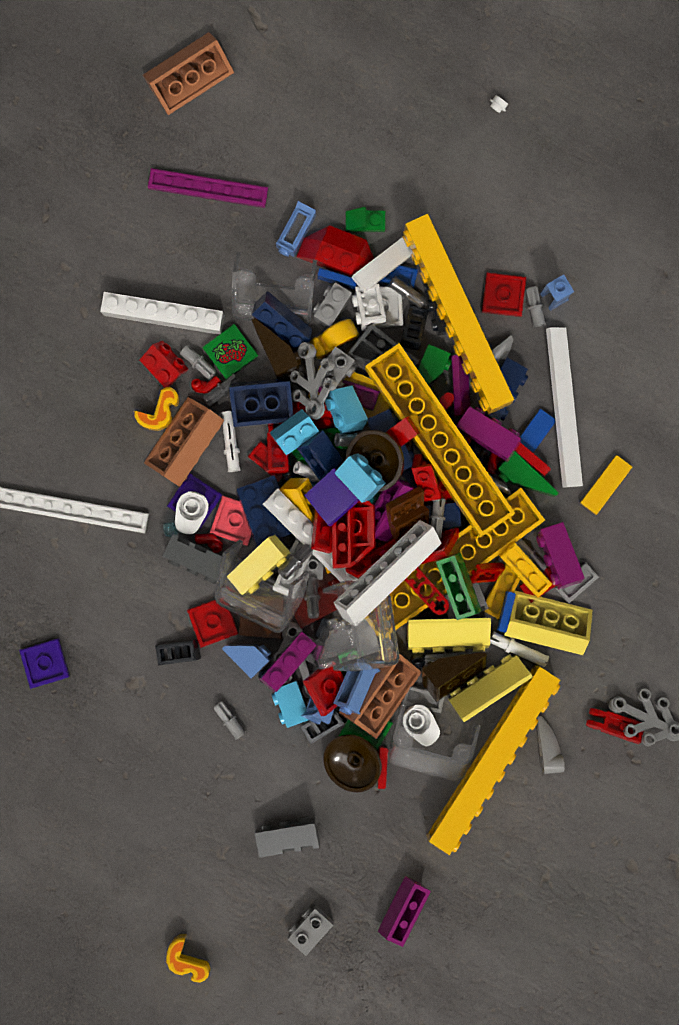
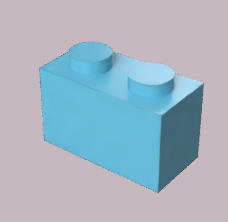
[325,386,368,434]
[269,409,319,456]
[335,453,386,503]
[271,680,308,728]

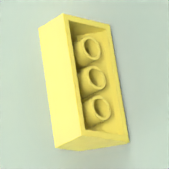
[504,590,593,655]
[407,618,491,653]
[448,654,533,722]

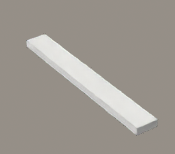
[546,328,583,488]
[0,487,149,534]

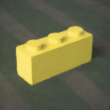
[227,535,291,595]

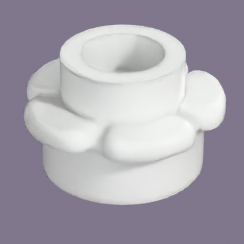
[490,95,508,113]

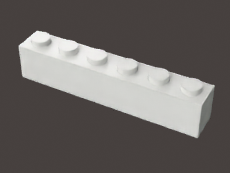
[100,292,225,335]
[333,520,442,627]

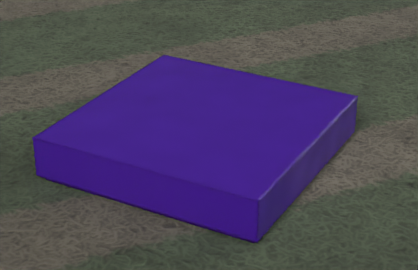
[304,468,360,526]
[167,473,223,528]
[19,638,70,689]

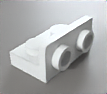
[352,284,386,331]

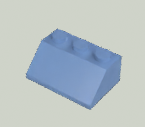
[222,644,272,678]

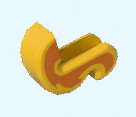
[309,319,359,359]
[134,387,180,431]
[166,934,210,983]

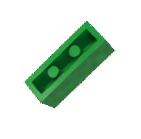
[436,553,482,620]

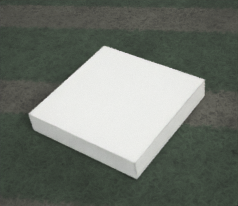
[366,286,403,328]

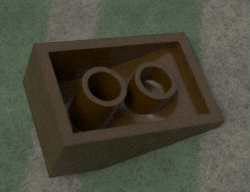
[252,318,301,379]
[422,652,487,702]

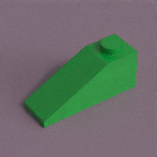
[418,344,452,386]
[497,452,559,497]

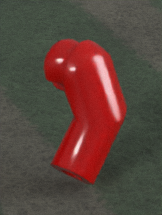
[191,375,222,394]
[486,453,505,474]
[195,533,223,553]

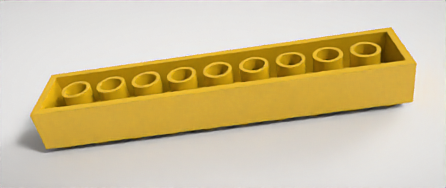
[402,214,514,415]
[365,343,516,538]
[365,488,545,641]
[426,665,561,855]

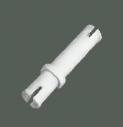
[221,411,240,472]
[490,631,549,668]

